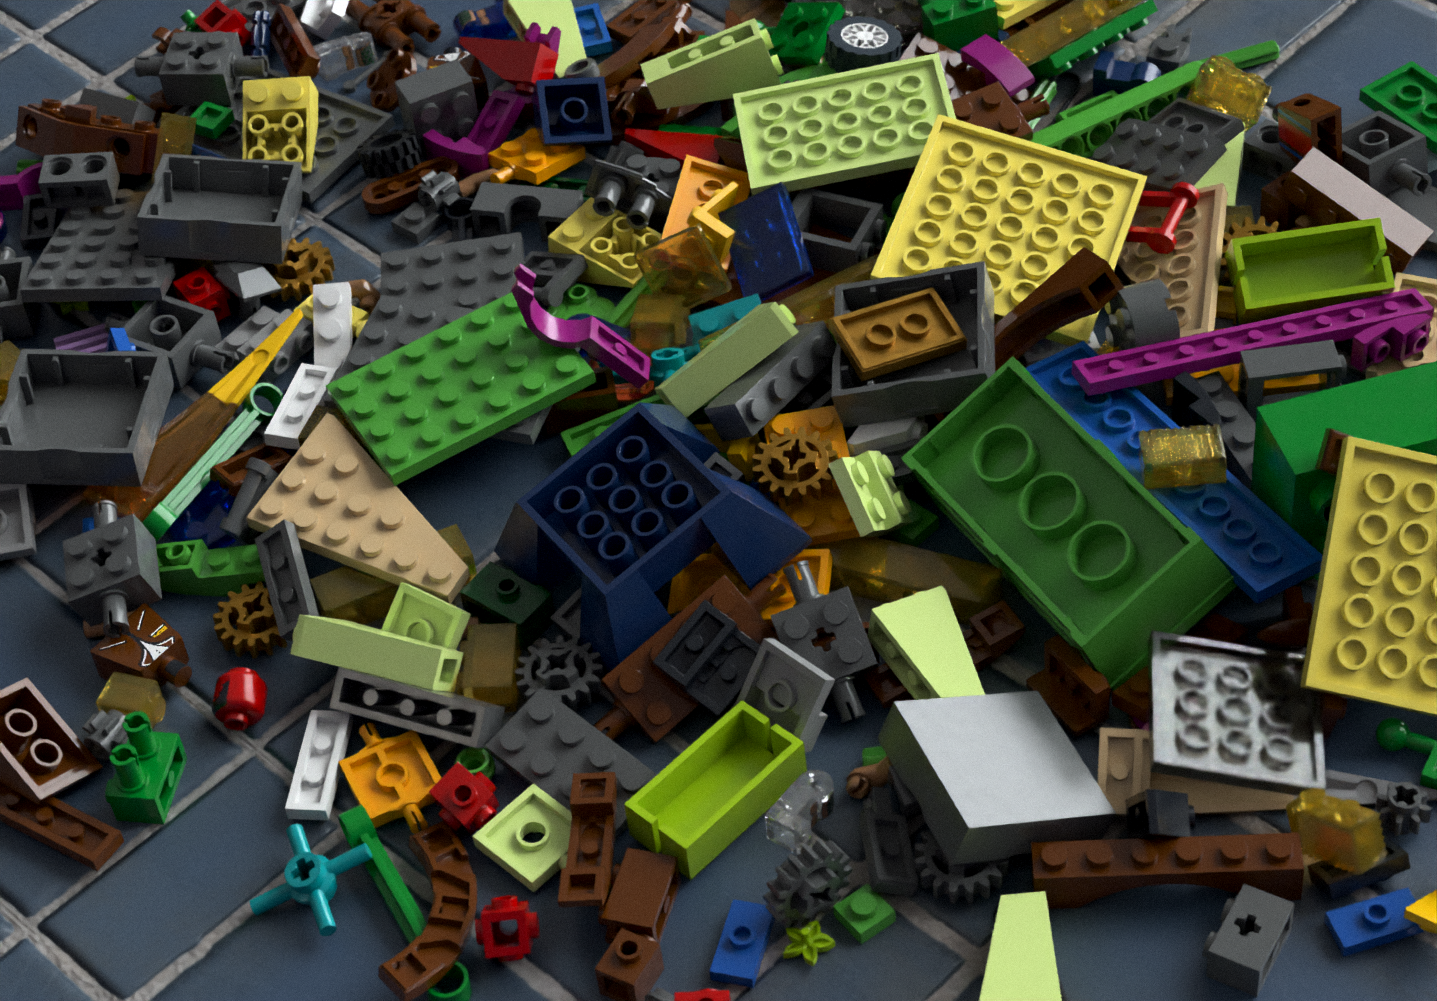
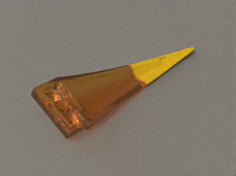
[82,308,303,523]

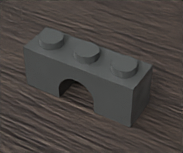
[470,182,584,242]

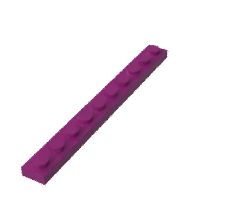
[1071,288,1434,396]

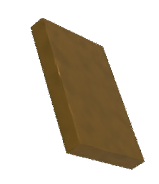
[829,287,968,381]

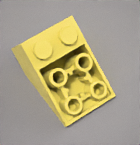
[243,76,318,173]
[548,197,662,288]

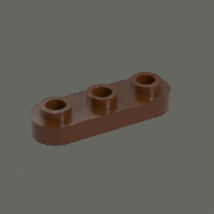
[362,156,460,215]

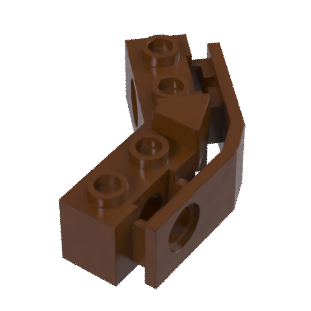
[15,99,164,176]

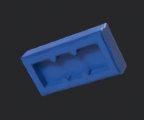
[1324,887,1425,957]
[709,899,775,988]

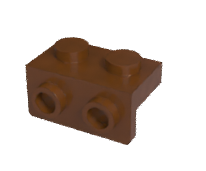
[1026,635,1111,737]

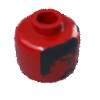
[211,667,268,731]

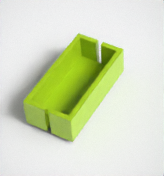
[1225,217,1396,324]
[624,700,807,880]

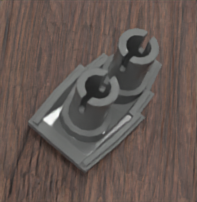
[584,159,673,230]
[212,260,282,320]

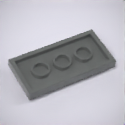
[1090,118,1227,192]
[485,687,657,841]

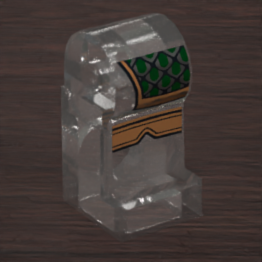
[313,32,378,82]
[765,770,834,855]

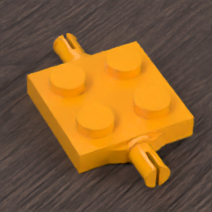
[488,128,586,185]
[338,723,441,834]

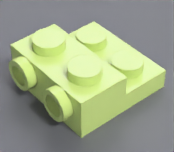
[828,451,912,537]

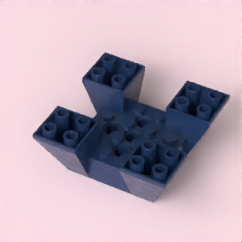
[494,402,813,674]

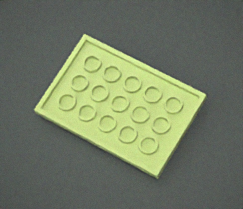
[733,53,956,199]

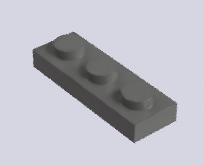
[255,519,319,642]

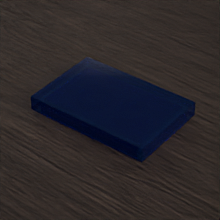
[718,182,814,302]

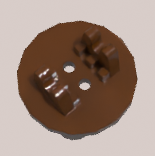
[366,47,417,113]

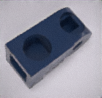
[1093,50,1162,96]

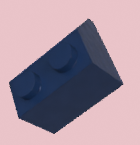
[531,77,612,146]

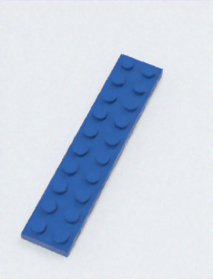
[1026,341,1323,604]

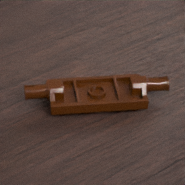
[606,2,705,126]
[857,82,1050,192]
[593,573,786,744]

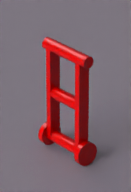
[1125,182,1200,254]

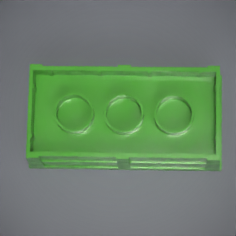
[901,356,1237,691]

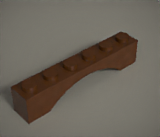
[926,247,1124,426]
[1031,833,1304,909]

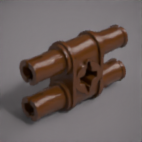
[345,0,441,54]

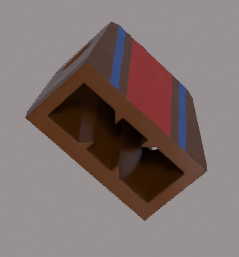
[1272,93,1343,167]

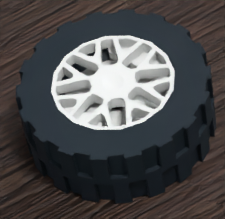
[825,16,902,73]

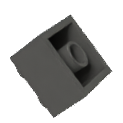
[395,59,479,156]

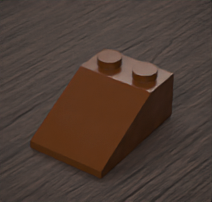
[0,677,103,804]

